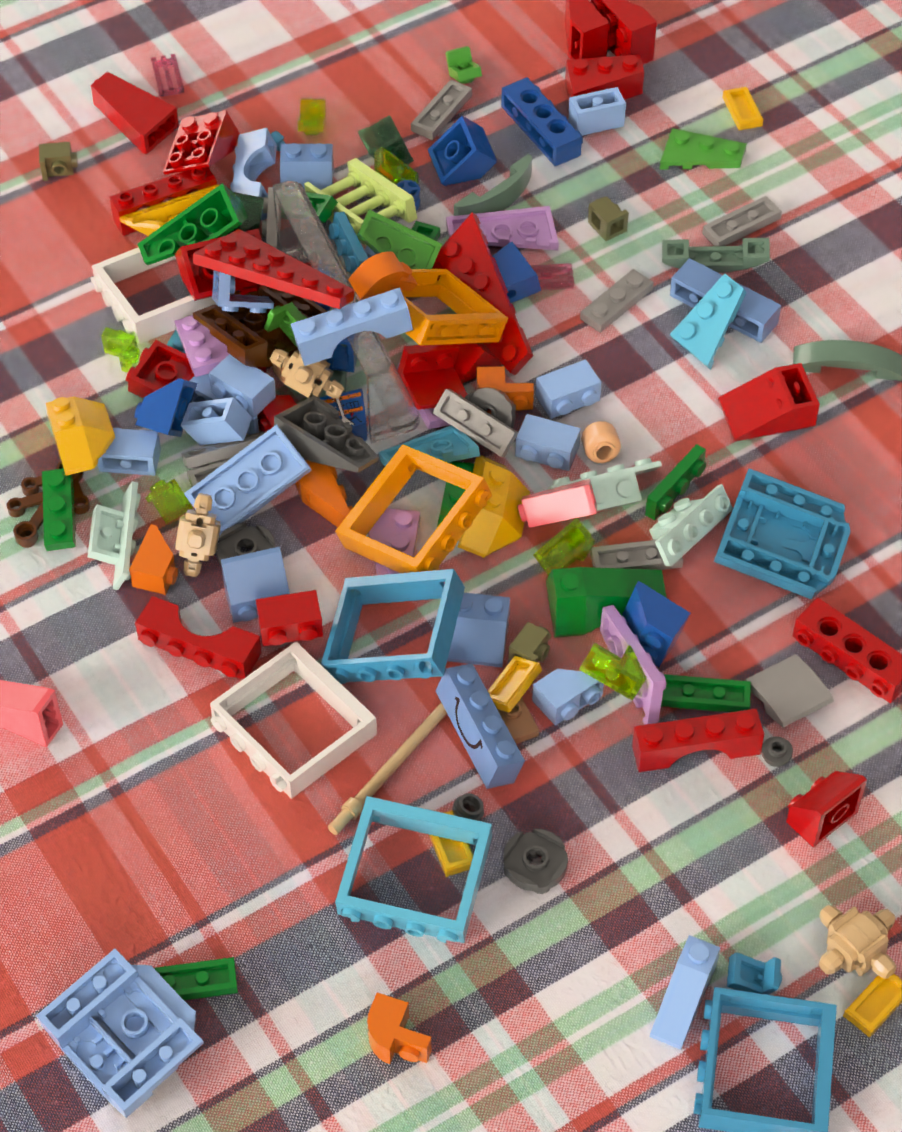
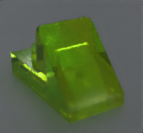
[374,146,419,185]
[533,518,596,576]
[579,643,646,701]

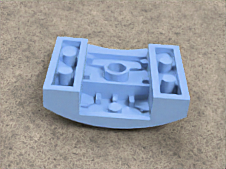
[36,949,204,1118]

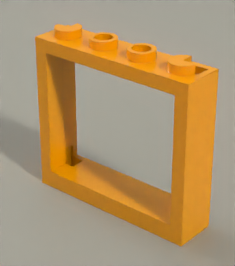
[391,269,508,346]
[335,444,492,573]

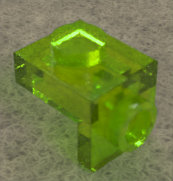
[298,98,326,135]
[101,327,140,372]
[145,479,193,524]

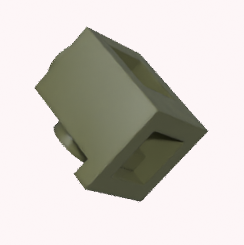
[39,142,78,181]
[588,196,629,241]
[508,622,551,664]

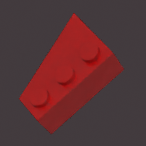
[565,54,644,100]

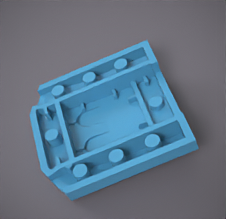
[714,468,851,599]

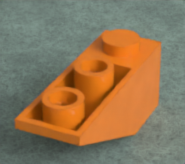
[294,460,353,528]

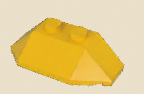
[119,184,219,236]
[46,396,115,476]
[458,455,530,558]

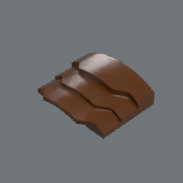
[193,285,327,367]

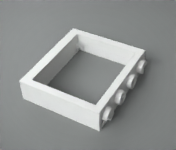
[91,247,219,344]
[210,642,377,799]

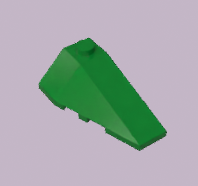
[138,183,248,265]
[546,567,667,638]

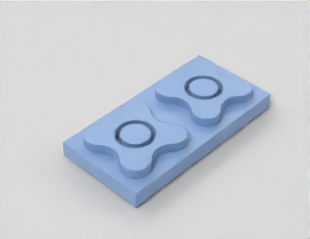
[184,424,312,540]

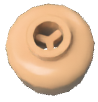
[581,421,621,463]

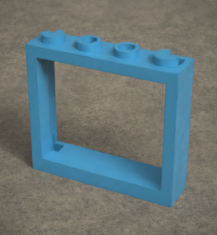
[321,569,465,684]
[693,987,837,1132]

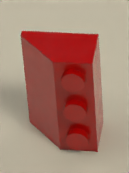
[175,229,262,301]

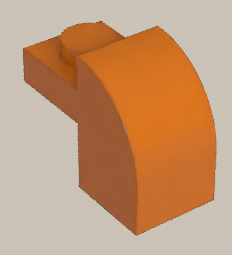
[348,251,418,300]
[477,366,534,416]
[367,992,432,1064]

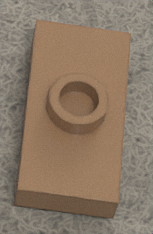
[497,697,539,744]

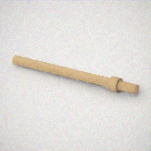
[328,703,447,835]

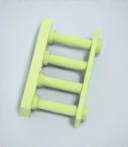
[304,158,418,246]

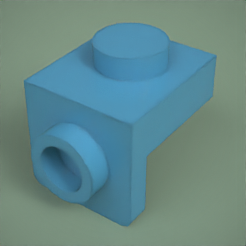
[727,952,782,995]

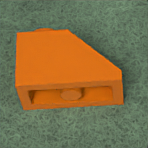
[129,524,178,595]

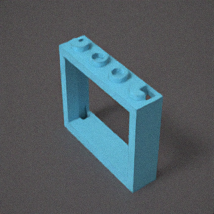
[335,796,492,943]

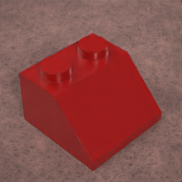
[256,590,323,646]
[786,771,867,848]

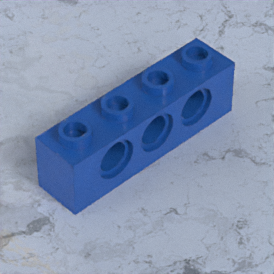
[501,77,583,167]

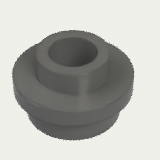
[761,736,793,767]
[452,793,484,821]

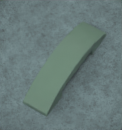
[454,154,532,216]
[662,238,770,273]
[793,340,902,381]

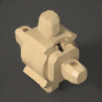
[270,349,345,399]
[175,493,221,577]
[819,905,896,979]

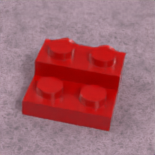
[126,339,194,398]

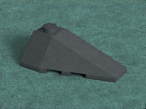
[274,395,378,473]

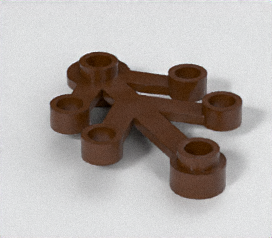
[7,461,90,548]

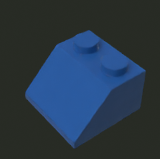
[428,116,497,186]
[135,378,197,437]
[622,581,691,668]

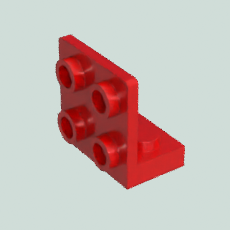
[398,344,468,410]

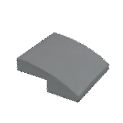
[745,654,834,727]

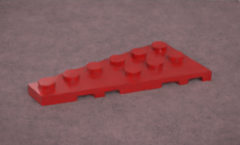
[432,212,534,376]
[193,229,355,309]

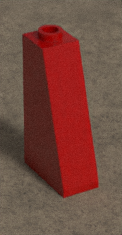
[91,71,179,155]

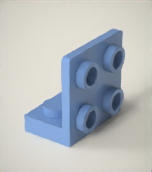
[212,270,274,313]

